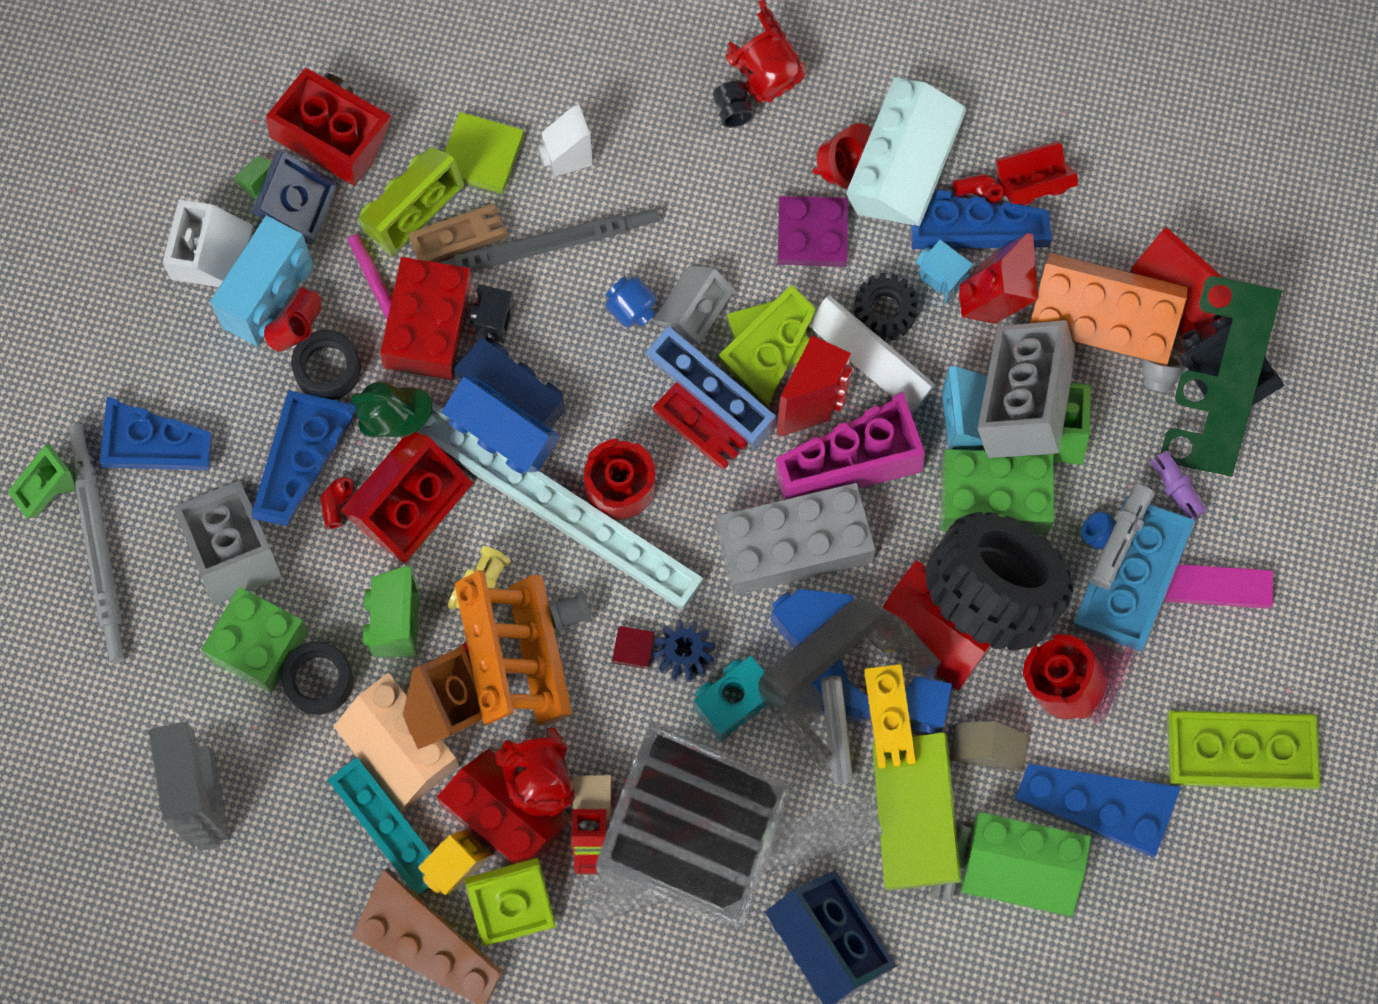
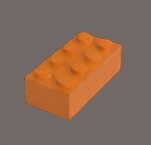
[1030,253,1188,365]

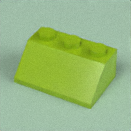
[358,147,465,257]

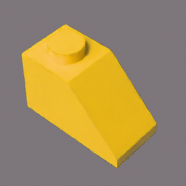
[418,829,493,895]

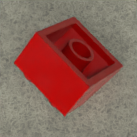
[959,233,1038,324]

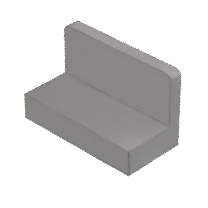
[654,266,735,345]

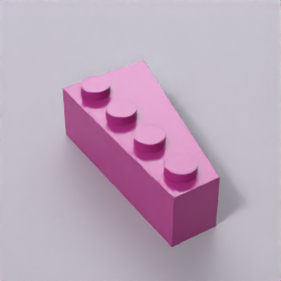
[775,392,925,500]

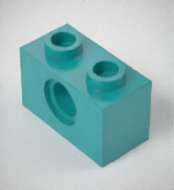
[693,655,779,742]

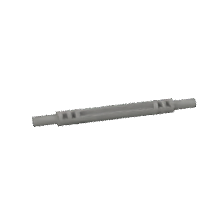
[68,423,125,663]

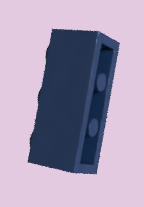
[454,337,565,428]

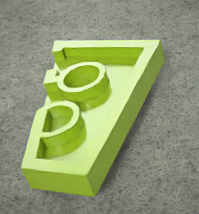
[716,284,816,407]

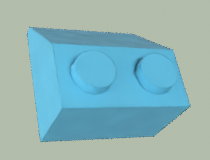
[942,366,987,451]

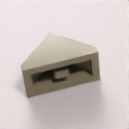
[950,721,1028,772]

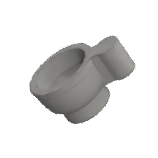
[1142,356,1188,392]

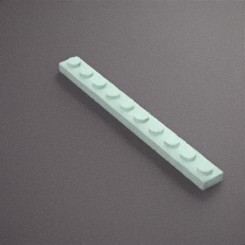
[409,387,703,611]

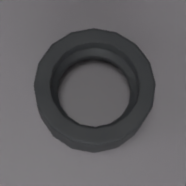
[291,330,361,400]
[280,641,354,715]

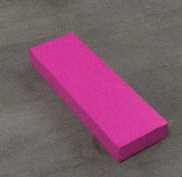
[1164,564,1273,609]

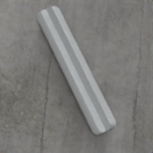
[821,676,853,784]

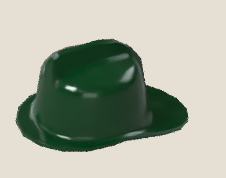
[351,381,433,437]

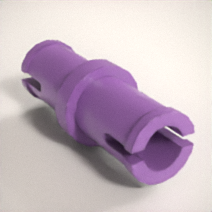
[1149,451,1208,520]

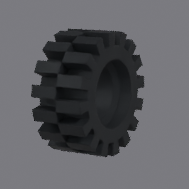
[853,273,918,341]

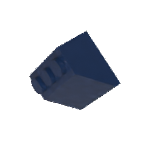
[765,870,897,1004]

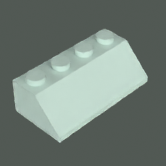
[846,77,966,226]

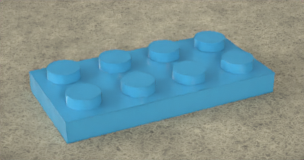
[1074,496,1195,653]

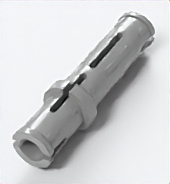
[1089,484,1155,590]

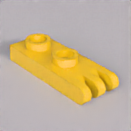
[864,664,916,769]

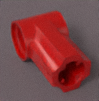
[264,287,322,352]

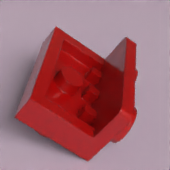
[995,141,1079,205]

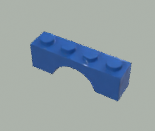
[796,653,952,736]

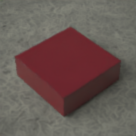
[612,626,655,670]

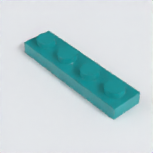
[327,757,431,897]

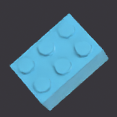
[210,215,313,347]

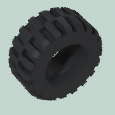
[925,512,1073,651]

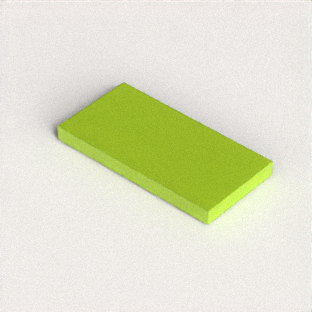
[1167,710,1321,790]
[872,732,961,891]

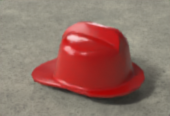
[812,123,872,189]

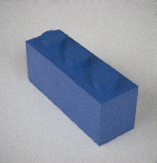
[441,376,561,474]

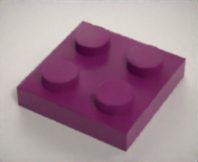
[777,196,848,267]

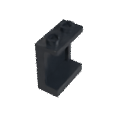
[1173,314,1285,406]

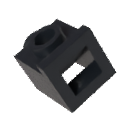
[471,284,515,344]

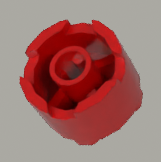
[583,439,655,521]
[1023,634,1107,719]

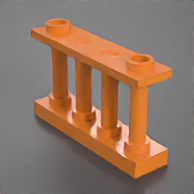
[454,570,572,726]

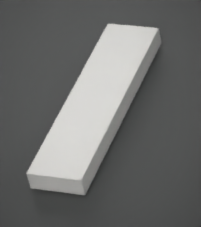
[808,296,936,413]

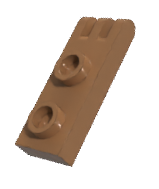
[408,204,508,262]

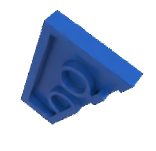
[100,396,213,470]

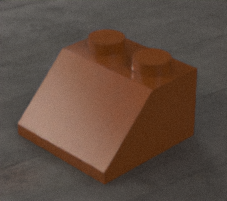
[402,646,482,750]

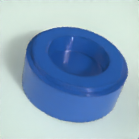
[1081,512,1116,549]

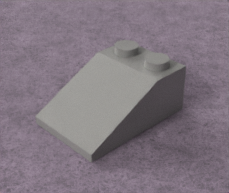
[173,480,281,605]

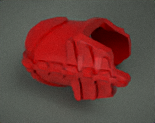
[725,0,805,103]
[495,727,575,816]

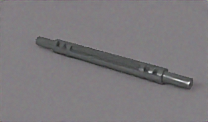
[437,208,659,272]

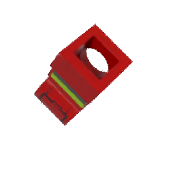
[571,809,607,875]

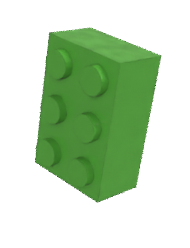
[940,450,1054,535]

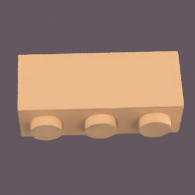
[334,673,459,813]

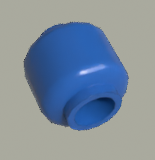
[605,275,657,328]

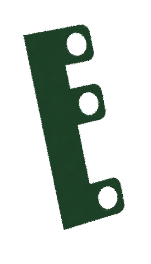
[1160,276,1282,477]

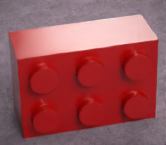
[380,257,472,380]

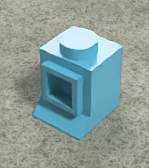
[916,240,973,306]

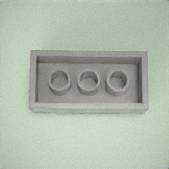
[977,320,1076,458]
[716,483,876,596]

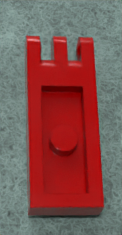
[653,382,748,470]

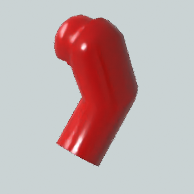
[952,174,1005,203]
[320,476,354,529]

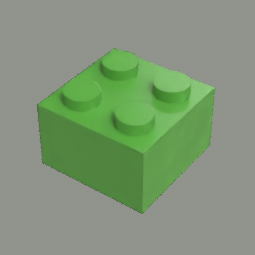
[201,587,309,694]

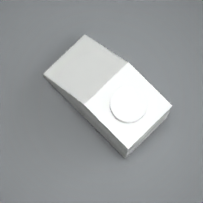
[538,105,593,177]

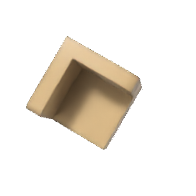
[573,775,612,826]

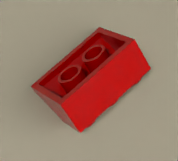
[266,67,392,186]
[1129,227,1232,336]
[776,335,854,436]
[340,432,473,564]
[870,560,991,691]
[436,748,572,865]

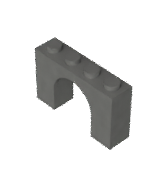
[148,721,229,850]

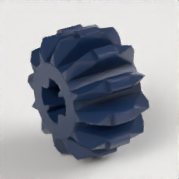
[653,620,715,683]

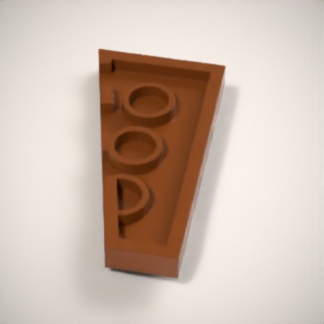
[351,867,504,1004]

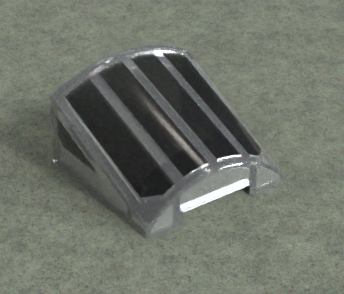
[596,721,794,930]

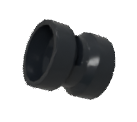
[712,81,754,128]

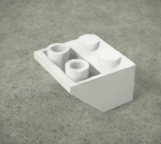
[162,199,254,287]

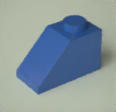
[770,589,856,653]

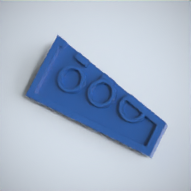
[910,189,1052,249]
[252,390,356,526]
[1014,764,1181,858]

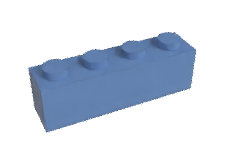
[645,326,778,450]

